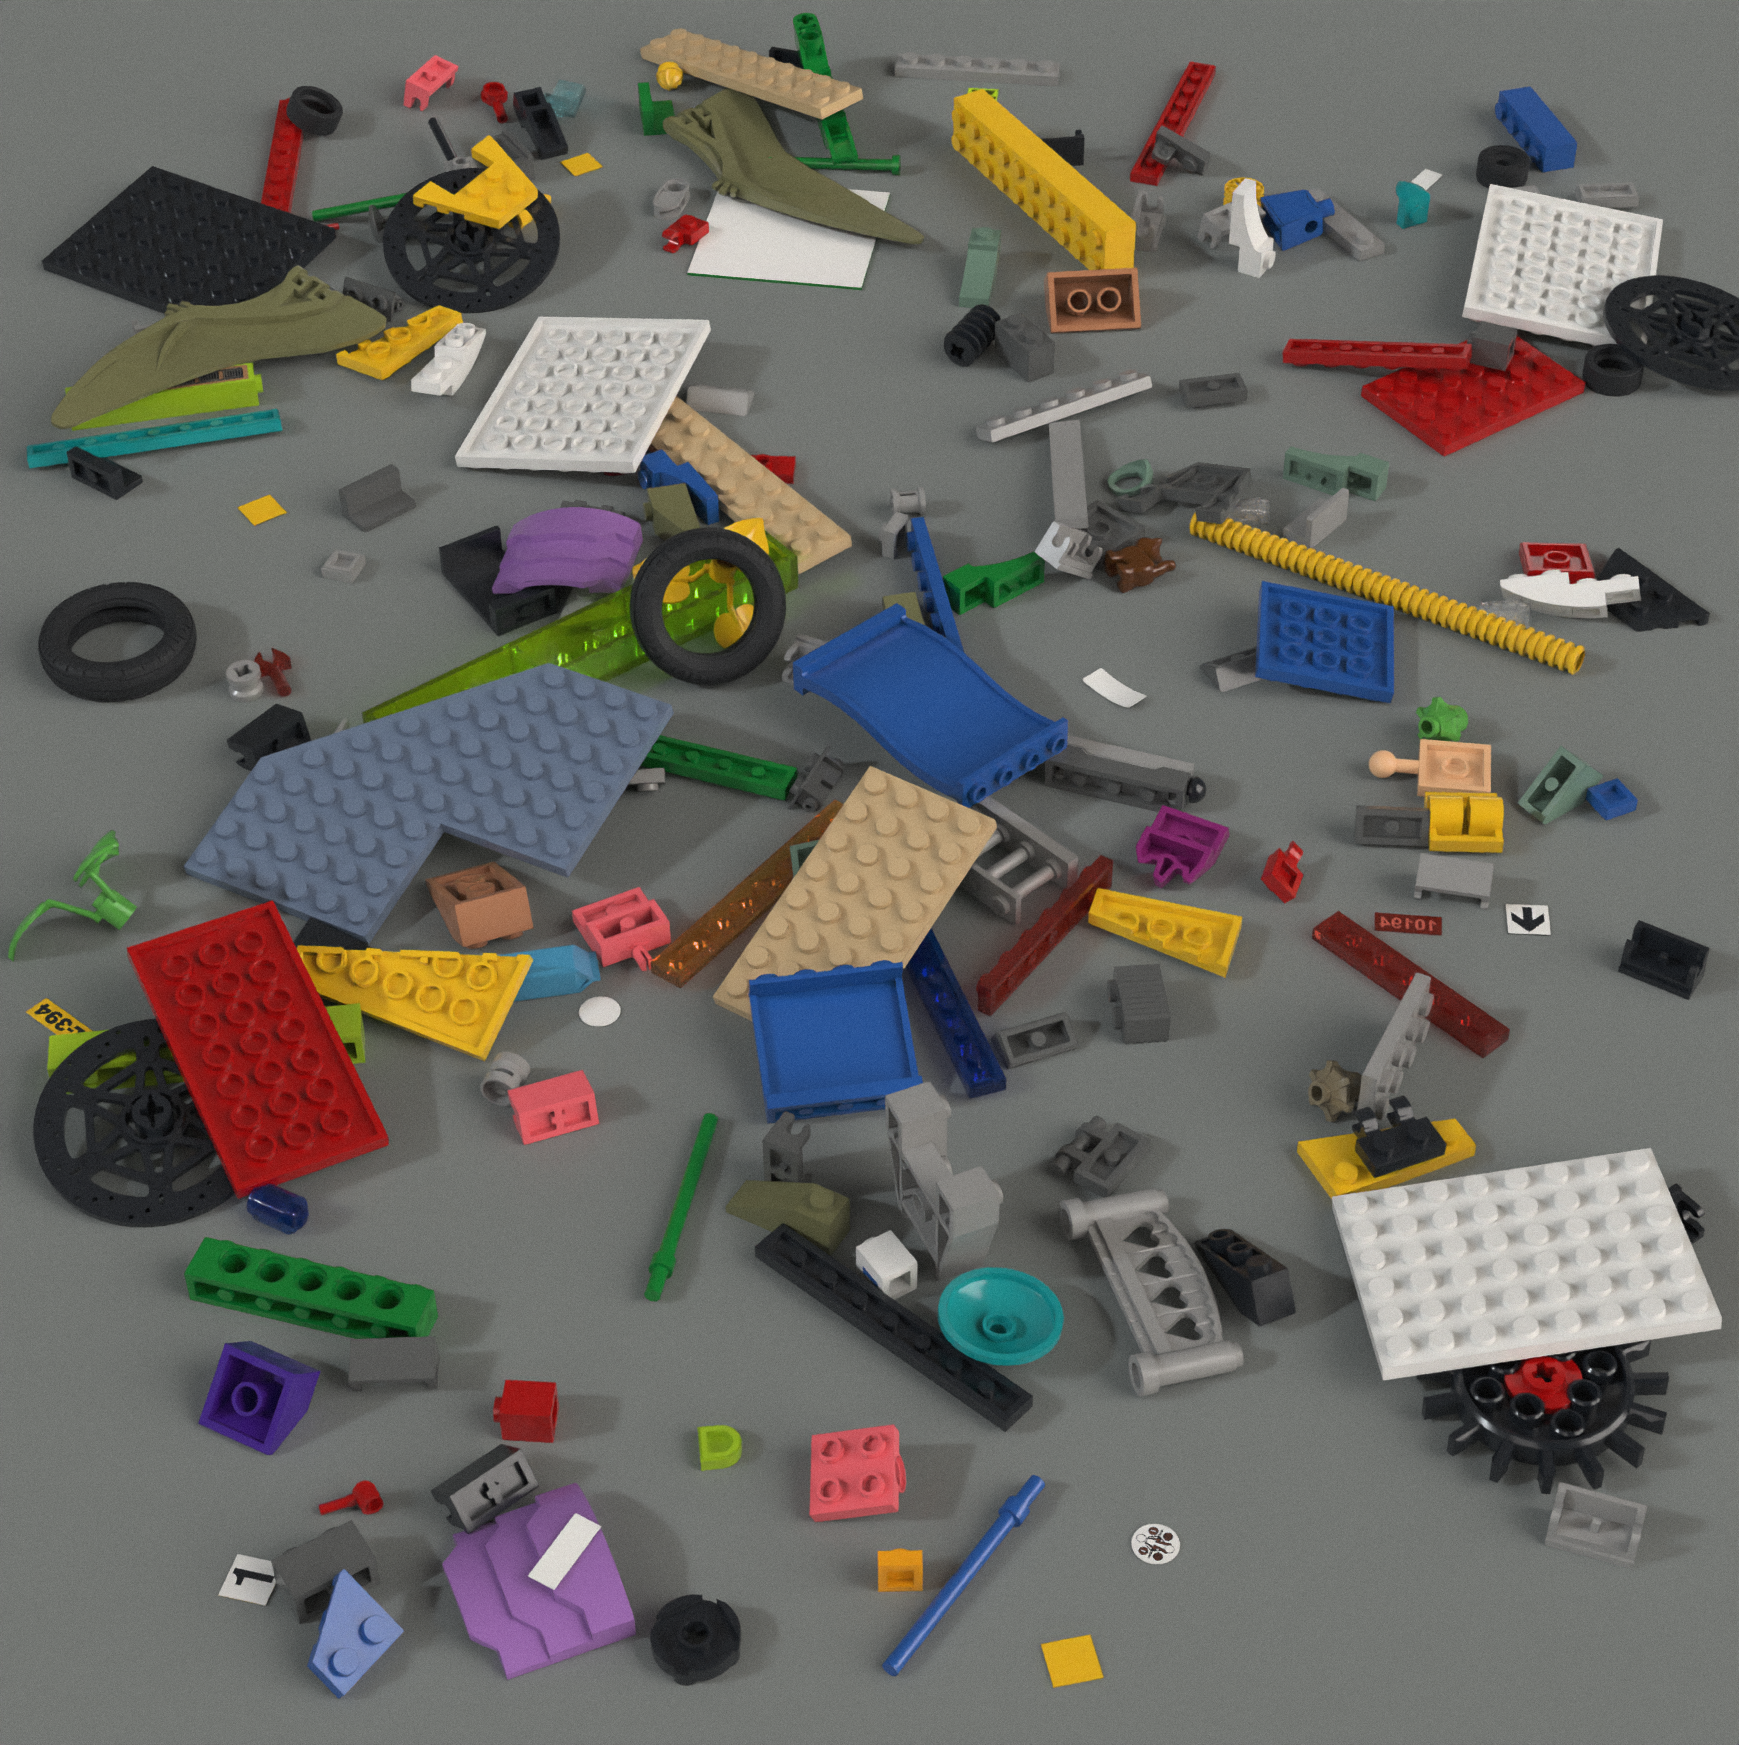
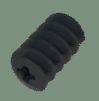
[943,304,1001,367]

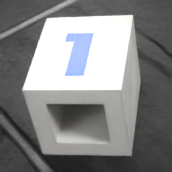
[856,1230,917,1300]

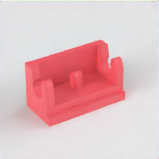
[403,55,458,111]
[507,1070,599,1145]

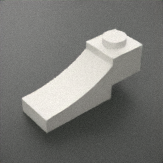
[1229,178,1276,278]

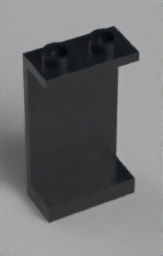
[439,525,557,636]

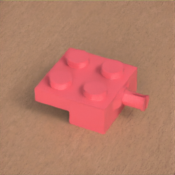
[572,887,671,971]

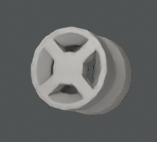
[226,660,264,703]

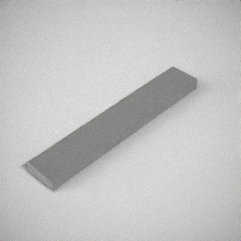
[1048,420,1089,529]

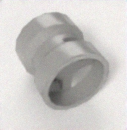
[480,1052,531,1107]

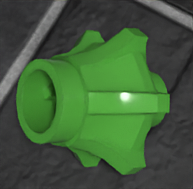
[1416,697,1468,742]

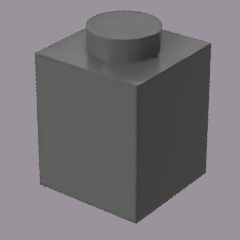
[1467,321,1517,371]

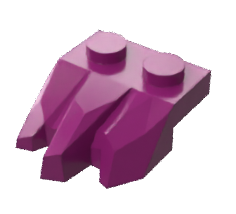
[1135,805,1229,889]

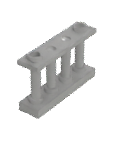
[959,796,1078,926]

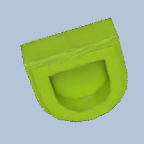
[697,1425,742,1471]

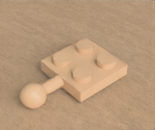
[1369,739,1491,797]

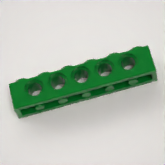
[184,1237,438,1339]

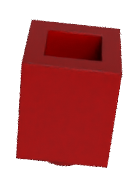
[493,1380,559,1443]

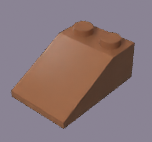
[425,862,533,949]

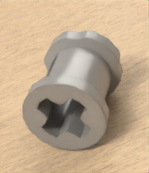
[890,486,926,516]

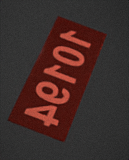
[1375,912,1442,935]

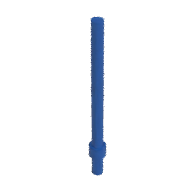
[882,1475,1045,1676]

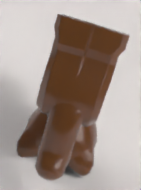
[1105,537,1176,593]

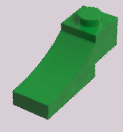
[943,551,1045,615]

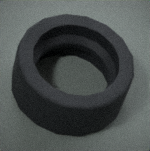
[286,86,343,136]
[1582,344,1644,397]

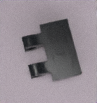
[1352,1095,1446,1178]

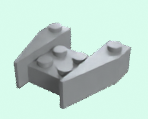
[885,1081,1003,1281]

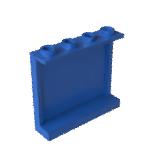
[748,960,923,1124]

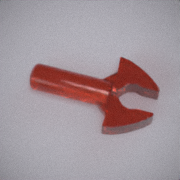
[254,648,292,697]

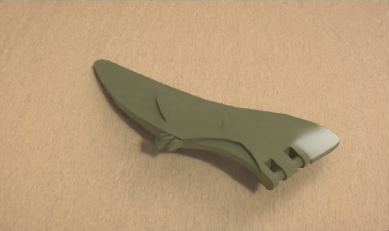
[663,88,924,244]
[51,265,386,429]

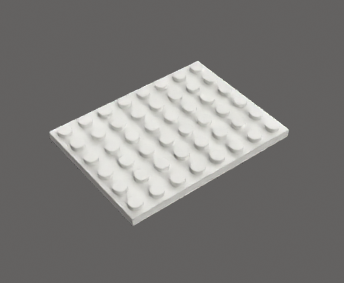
[1462,184,1663,347]
[455,317,711,474]
[1332,1148,1722,1380]

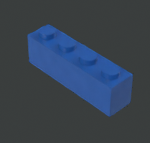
[1495,86,1577,173]

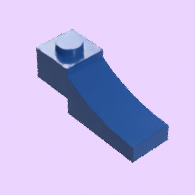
[637,449,719,525]

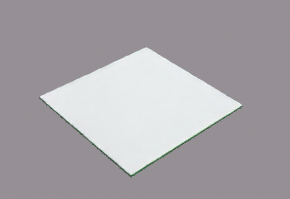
[687,189,890,290]

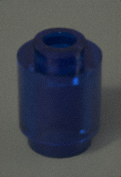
[247,1184,309,1235]

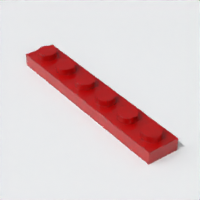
[1282,339,1472,372]

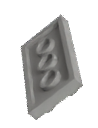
[1355,972,1434,1124]

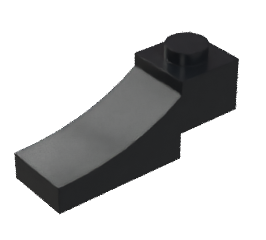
[513,87,568,160]

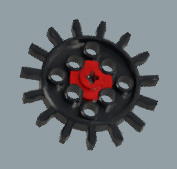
[1417,1340,1669,1494]

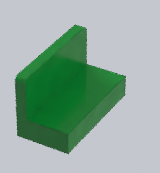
[638,82,675,136]

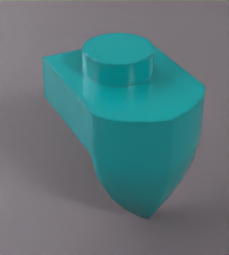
[1396,181,1430,229]

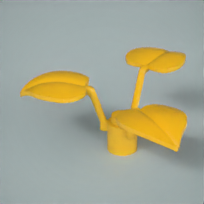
[632,518,769,649]

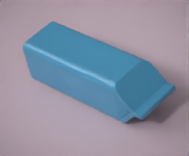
[498,945,601,1002]

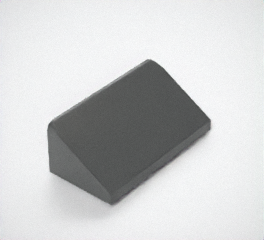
[1200,646,1262,692]
[991,1011,1080,1069]

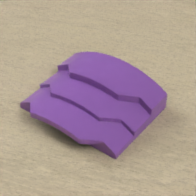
[492,507,643,594]
[442,1483,636,1680]

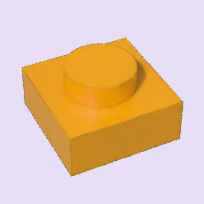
[878,1548,923,1592]

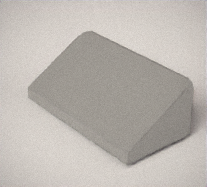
[686,384,755,416]

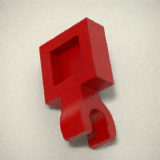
[662,214,709,253]
[1261,841,1304,903]

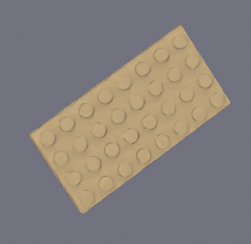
[713,766,997,1021]

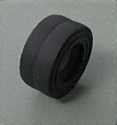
[1476,145,1530,189]

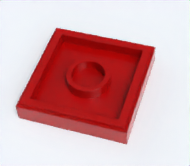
[1519,542,1595,584]

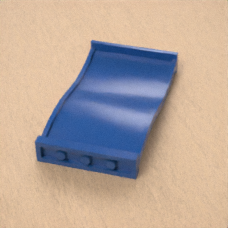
[793,603,1068,808]

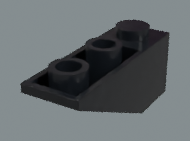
[1194,1229,1296,1327]

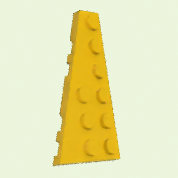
[297,945,534,1062]

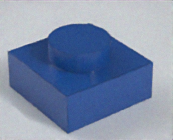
[1586,778,1638,821]

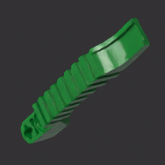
[793,13,858,165]

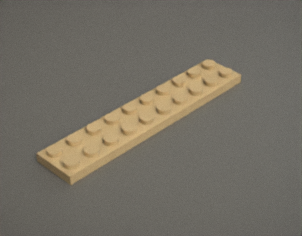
[640,28,863,119]
[648,396,852,574]

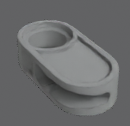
[652,178,690,220]

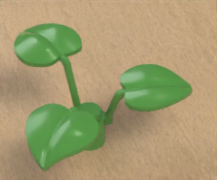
[8,830,137,962]

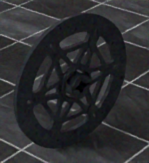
[383,168,560,314]
[1603,275,1739,391]
[33,1019,235,1227]

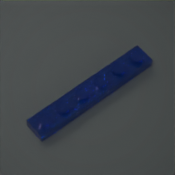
[906,928,1007,1099]

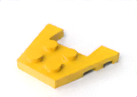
[413,135,538,229]

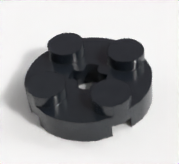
[650,1594,741,1686]

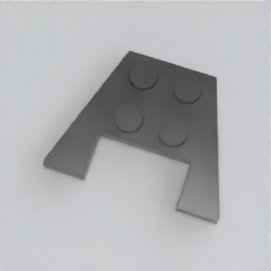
[1117,462,1252,524]

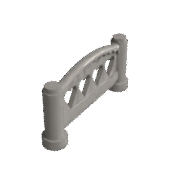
[1059,1188,1244,1397]

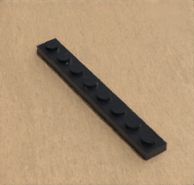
[755,1223,1033,1432]

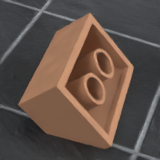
[1044,268,1141,333]

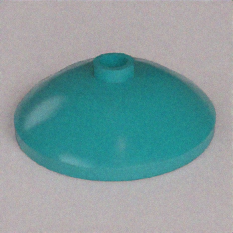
[938,1267,1064,1366]

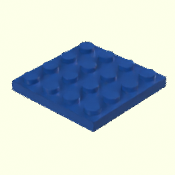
[1255,581,1394,703]

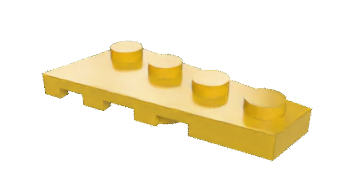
[336,305,463,380]
[1088,888,1242,978]

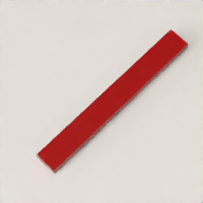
[1130,62,1216,186]

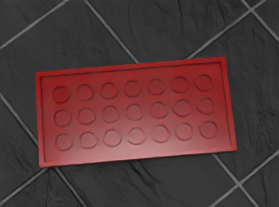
[127,900,389,1199]

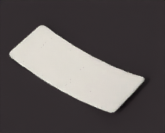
[1083,668,1147,708]

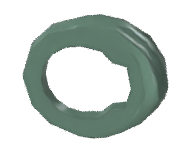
[1107,459,1154,496]

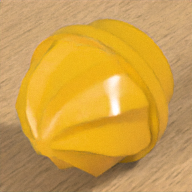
[656,62,684,91]

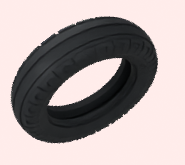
[630,527,786,685]
[38,582,197,702]

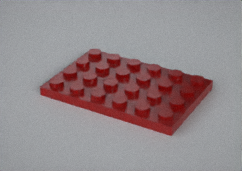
[1361,336,1585,457]

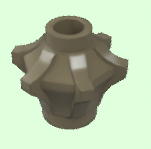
[1308,1060,1362,1122]

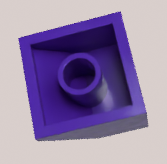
[198,1341,321,1455]

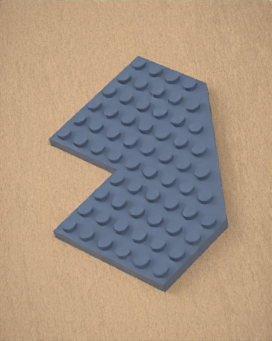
[183,663,674,945]

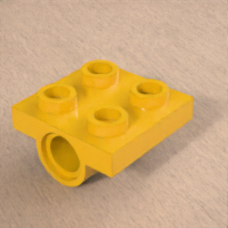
[1424,792,1504,853]

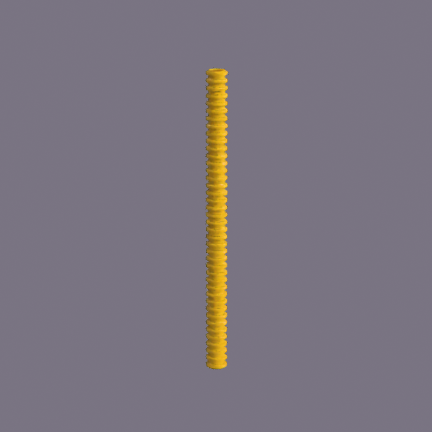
[1189,512,1585,675]

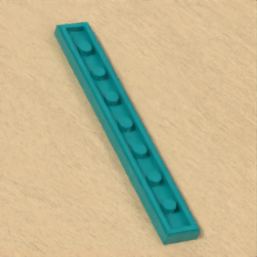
[26,409,282,468]

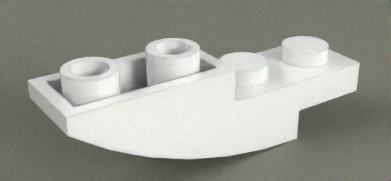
[411,323,486,396]
[1500,570,1641,618]

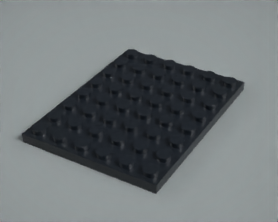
[42,166,336,314]

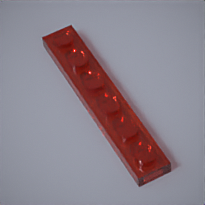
[976,855,1113,1017]
[1312,911,1510,1058]

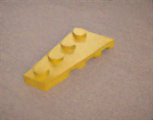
[1297,1118,1476,1199]

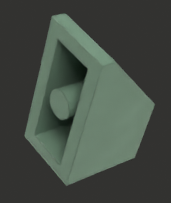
[1518,746,1604,824]

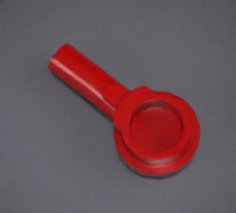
[481,82,508,123]

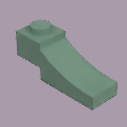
[959,227,1001,308]
[1283,446,1389,501]

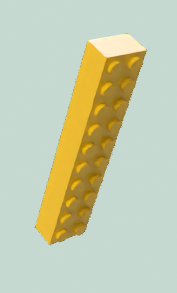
[951,89,1136,270]

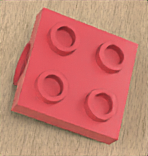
[809,1424,906,1522]

